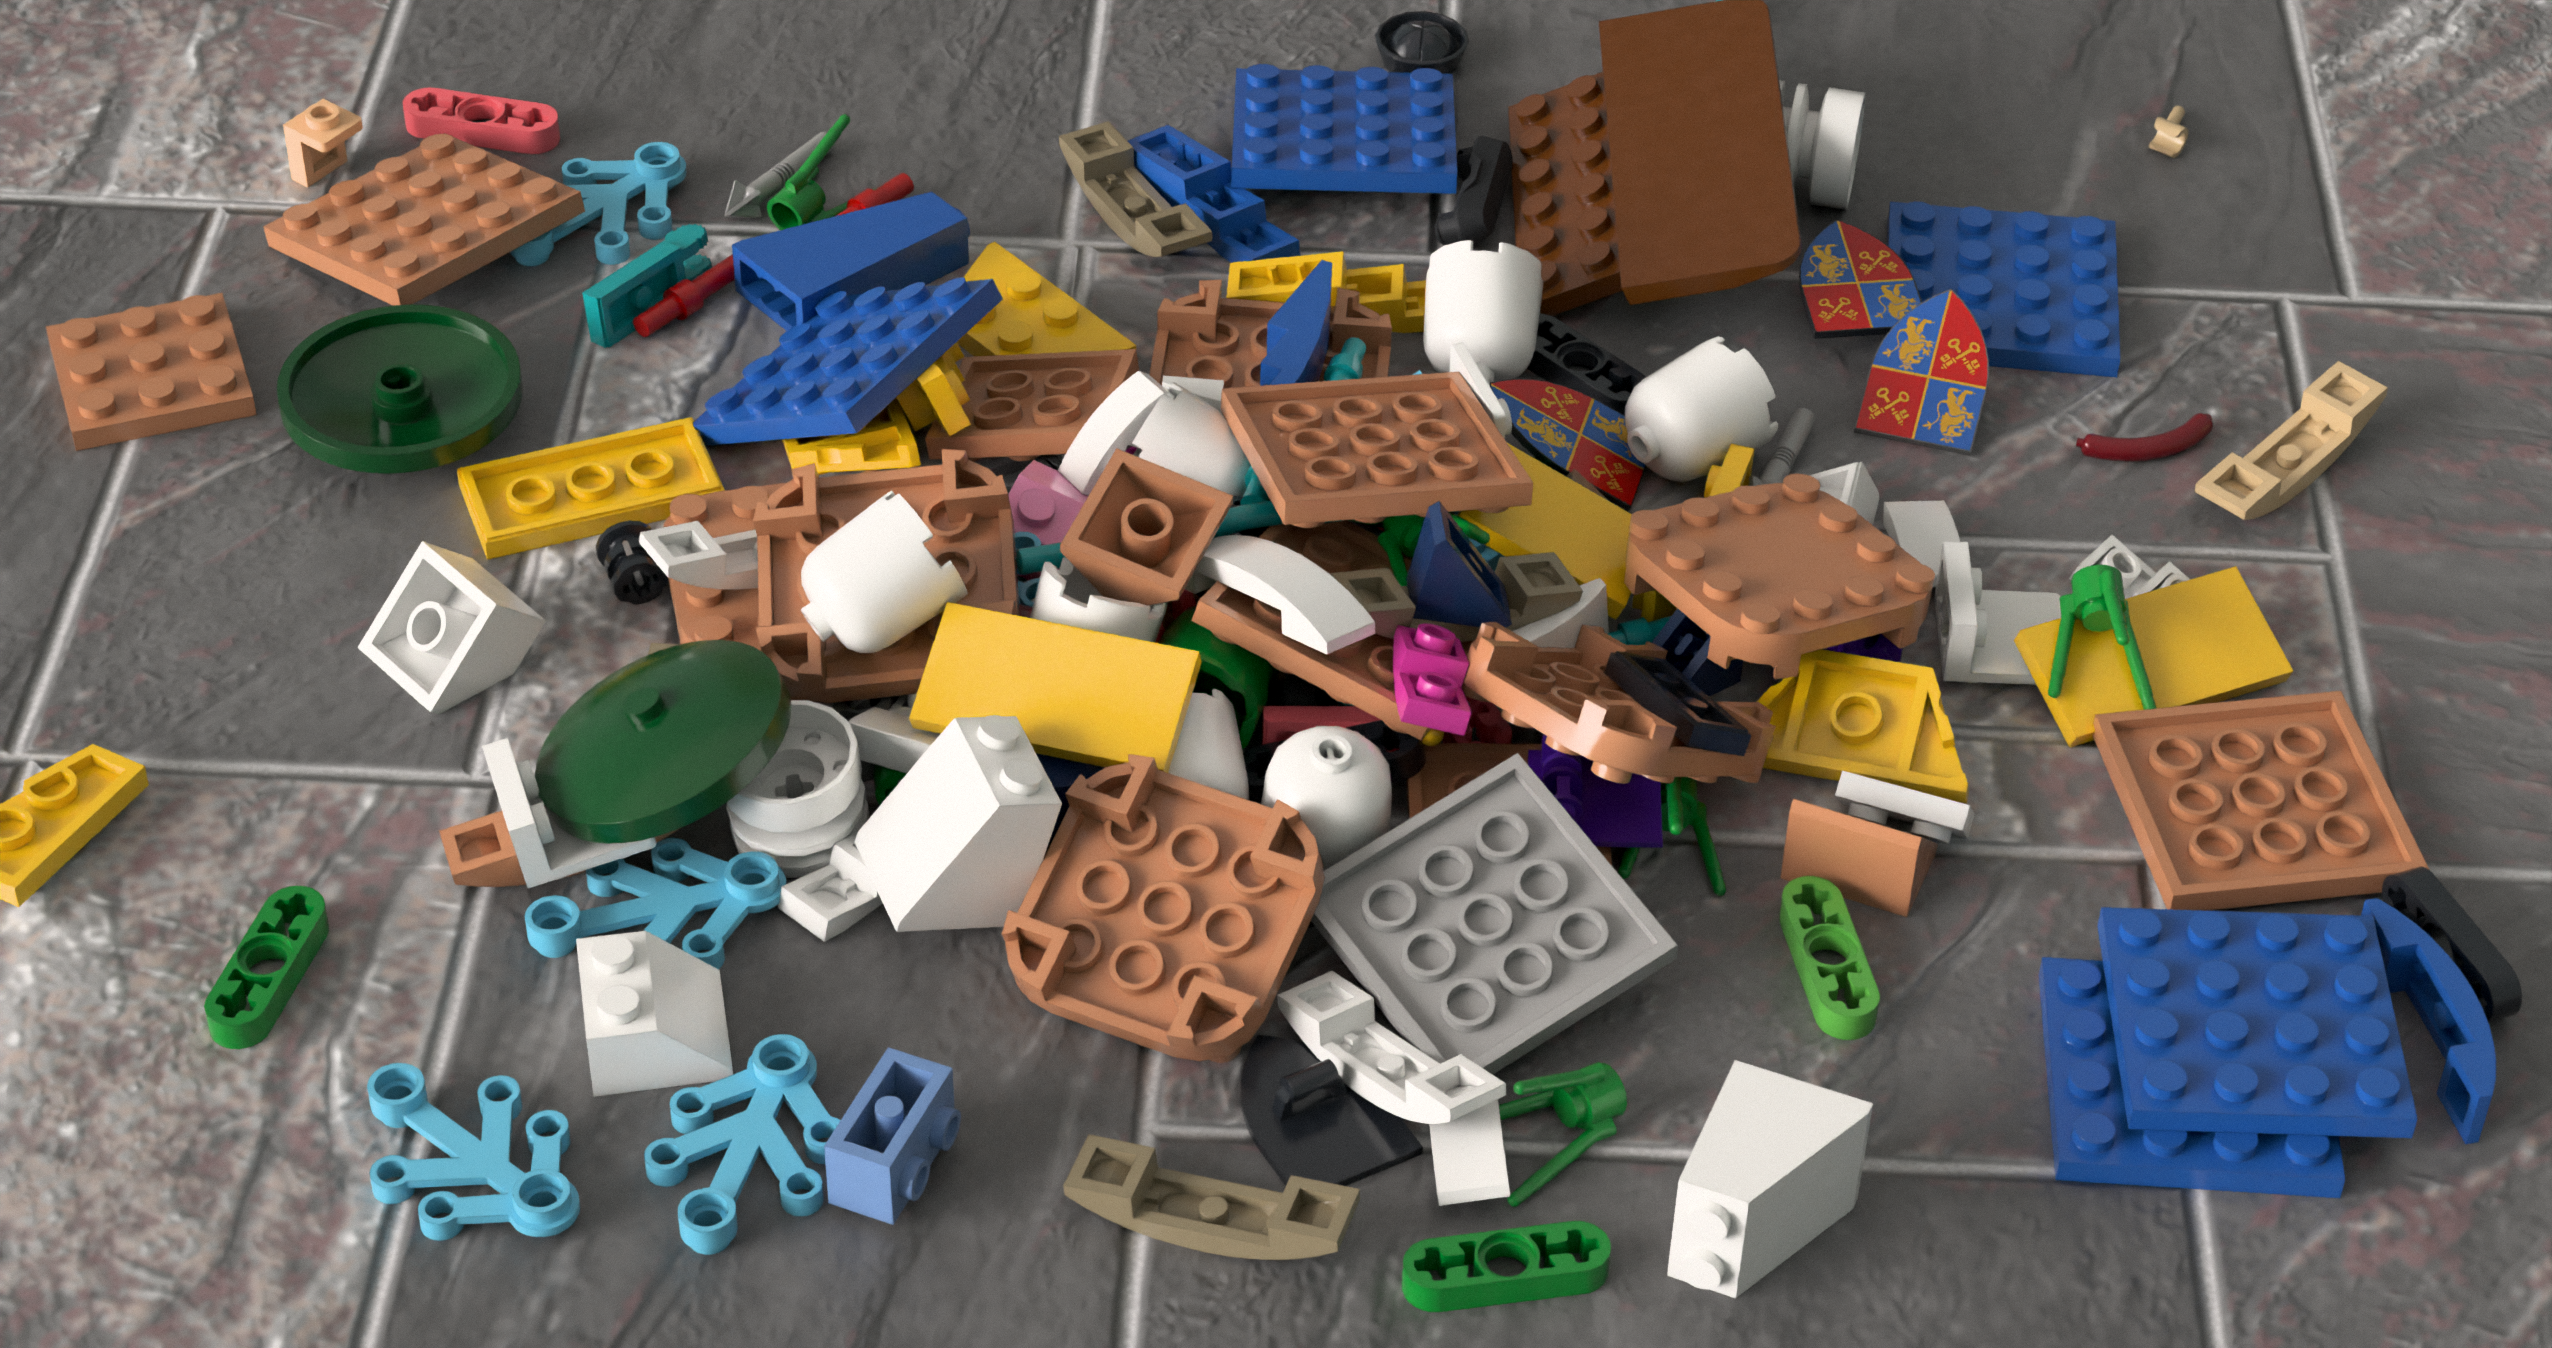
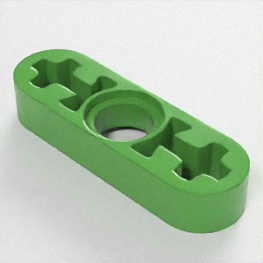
[1779,876,1880,1040]

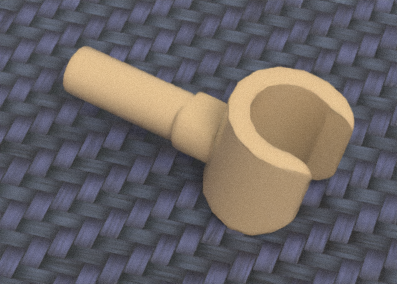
[2149,106,2188,158]

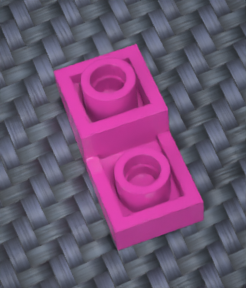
[1393,623,1472,736]

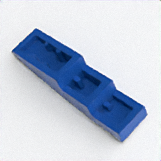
[1128,125,1300,263]
[1260,260,1332,386]

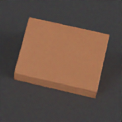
[1060,448,1234,606]
[1780,799,1938,917]

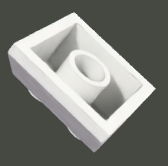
[358,541,546,715]
[576,931,733,1097]

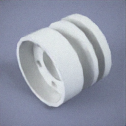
[1779,80,1866,210]
[726,700,870,878]

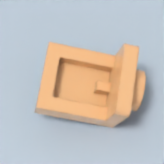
[283,99,363,187]

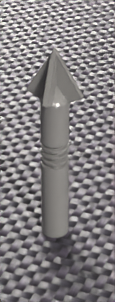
[724,132,835,218]
[1749,408,1815,486]

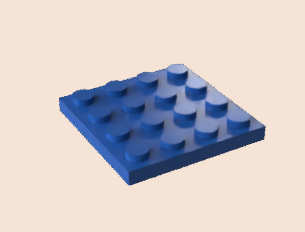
[1231,64,1457,194]
[1884,201,2120,378]
[693,277,1003,446]
[2097,907,2418,1138]
[2039,957,2345,1198]

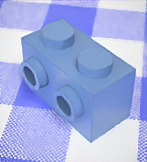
[824,1047,961,1225]

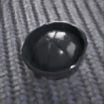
[1375,11,1469,74]

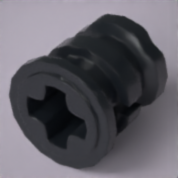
[595,520,668,605]

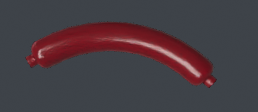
[2076,413,2213,462]

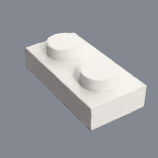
[1835,770,1975,844]

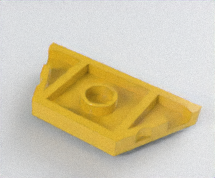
[957,241,1136,356]
[782,397,921,475]
[1757,649,1969,804]

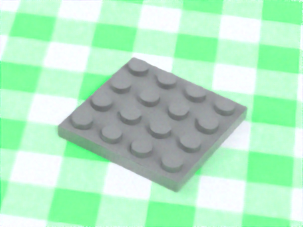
[1311,753,1678,1074]

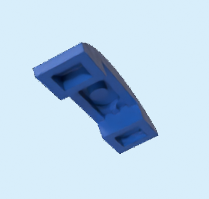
[2361,898,2496,1144]

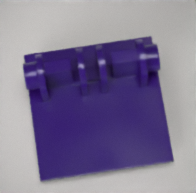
[1528,734,1663,848]

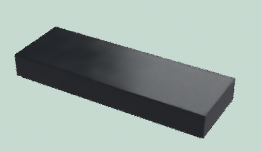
[1604,651,1752,756]

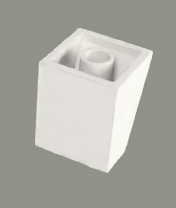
[854,715,1062,932]
[1667,1060,1873,1298]

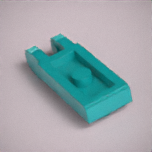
[582,224,712,348]

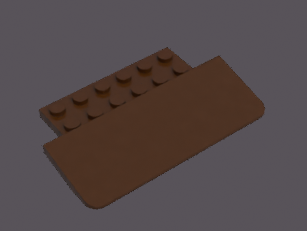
[1508,0,1802,316]

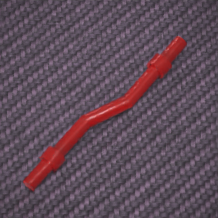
[633,173,914,337]

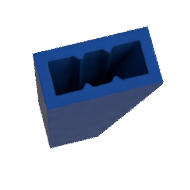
[732,192,970,331]

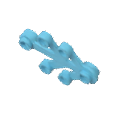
[509,142,687,266]
[525,838,786,969]
[644,1034,841,1255]
[367,1063,580,1241]

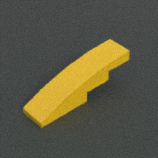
[1226,251,1426,333]

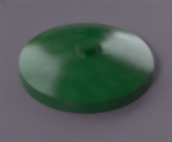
[277,304,523,474]
[535,640,792,844]

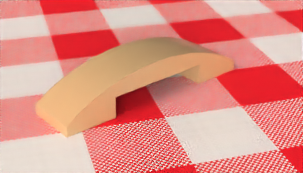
[2195,361,2388,520]

